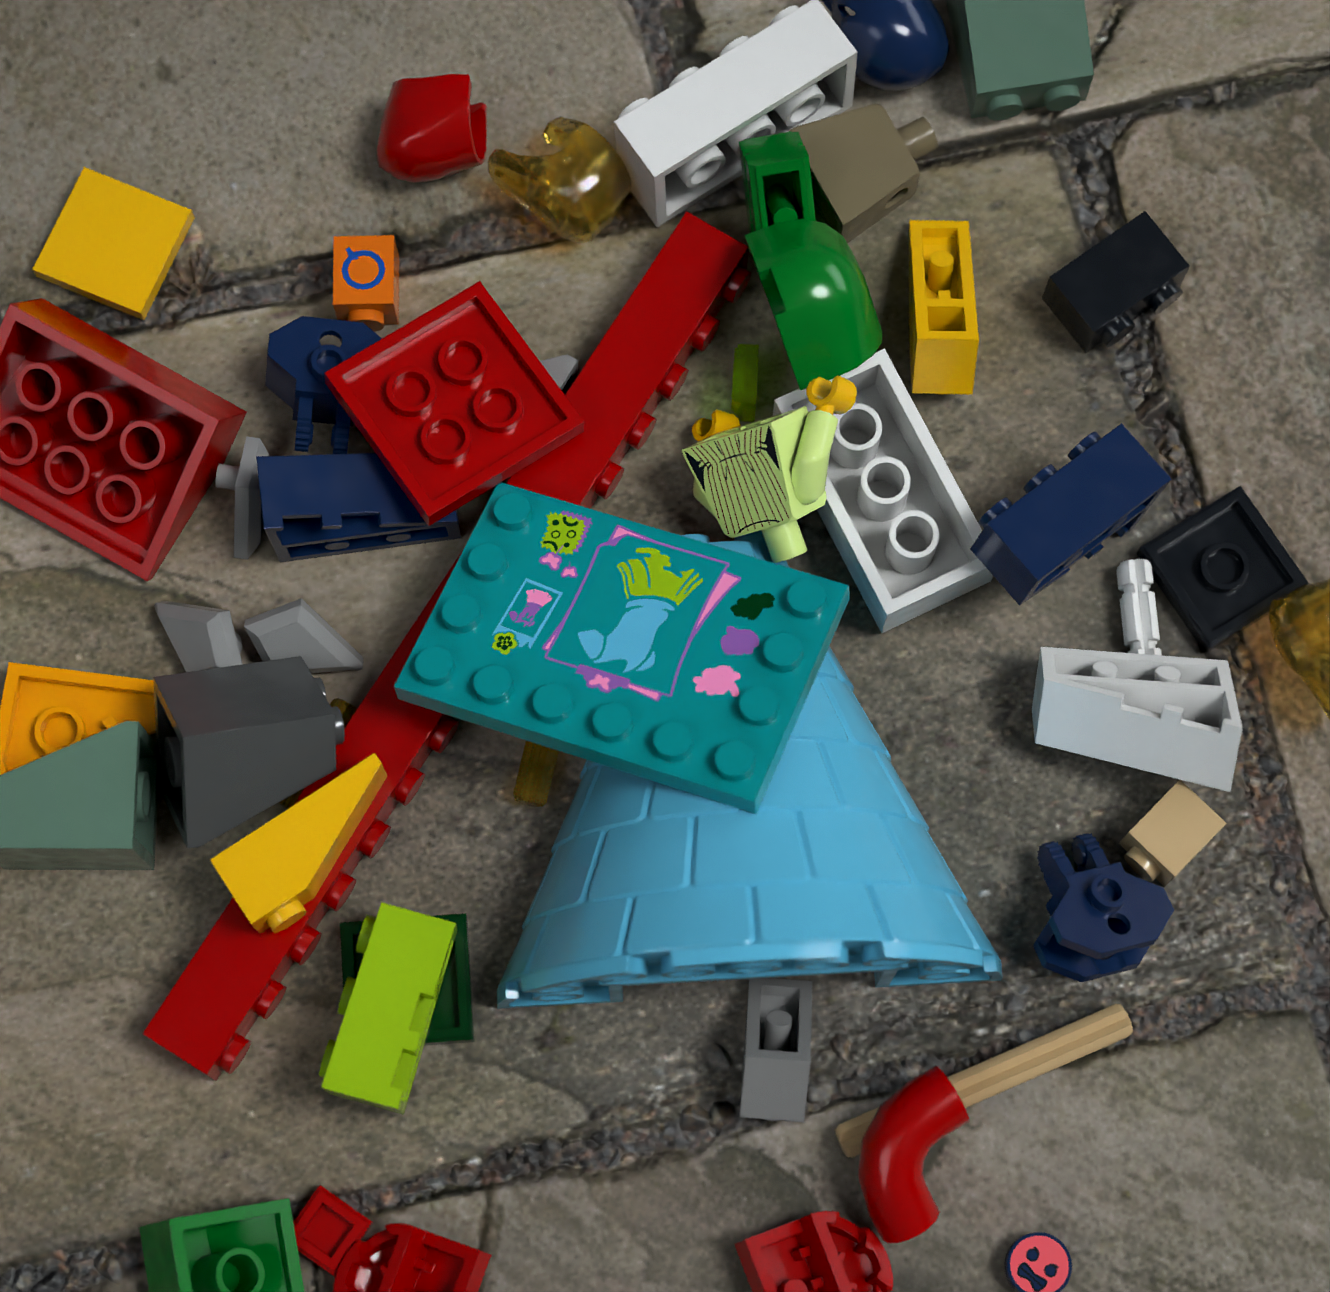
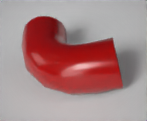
[858,1065,969,1243]

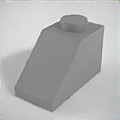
[740,978,812,1122]

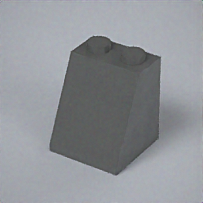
[153,656,345,849]

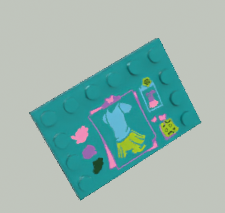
[394,482,850,814]

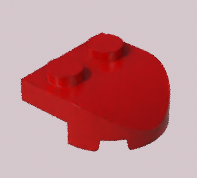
[734,1211,893,1292]
[333,1223,491,1292]

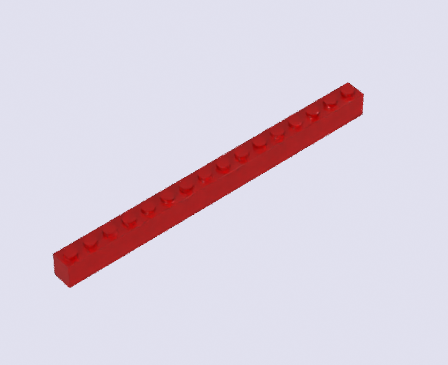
[142,211,752,1081]

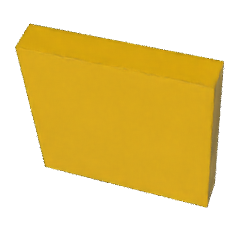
[32,167,195,320]

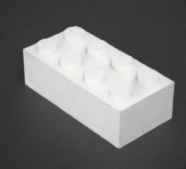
[614,0,857,227]
[773,348,993,634]

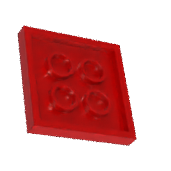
[324,281,585,526]

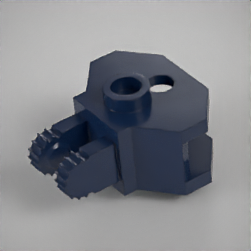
[265,316,382,454]
[1033,833,1174,983]

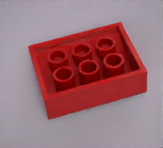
[0,298,247,581]

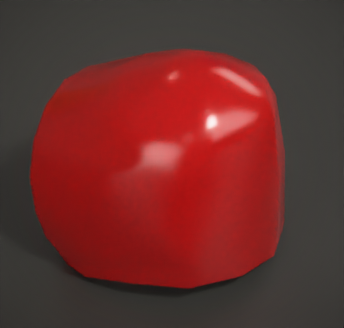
[377,74,487,183]

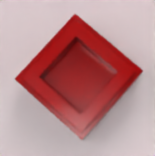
[293,1185,374,1277]

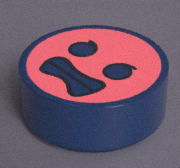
[1004,1232,1072,1292]

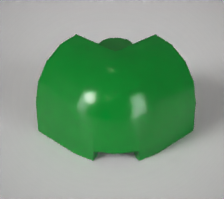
[745,218,882,390]

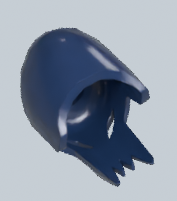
[822,0,950,91]

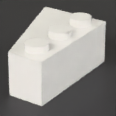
[1032,647,1242,792]

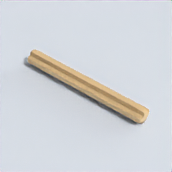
[835,1004,1133,1158]

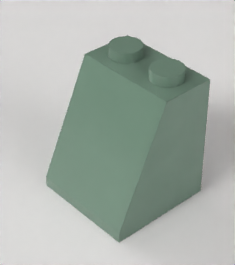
[945,0,1094,120]
[0,721,158,870]

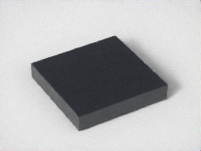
[1136,486,1310,654]

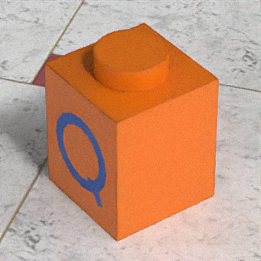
[333,235,399,332]

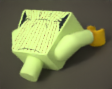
[682,375,857,563]

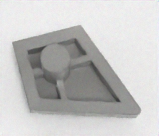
[215,436,269,559]
[244,598,364,673]
[154,601,243,672]

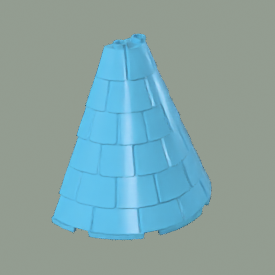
[497,531,1003,1009]

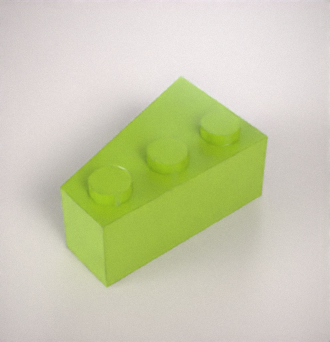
[319,902,458,1115]

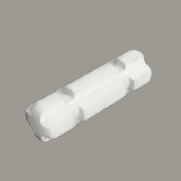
[1116,559,1162,656]

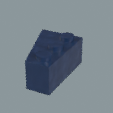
[970,423,1171,606]
[256,453,461,563]

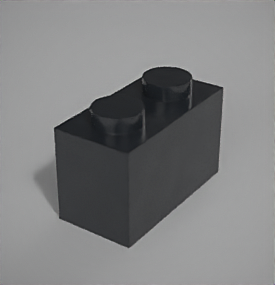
[1042,211,1190,353]

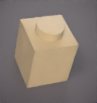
[1119,780,1227,887]

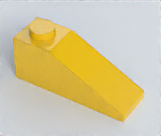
[908,220,979,395]
[210,753,387,933]

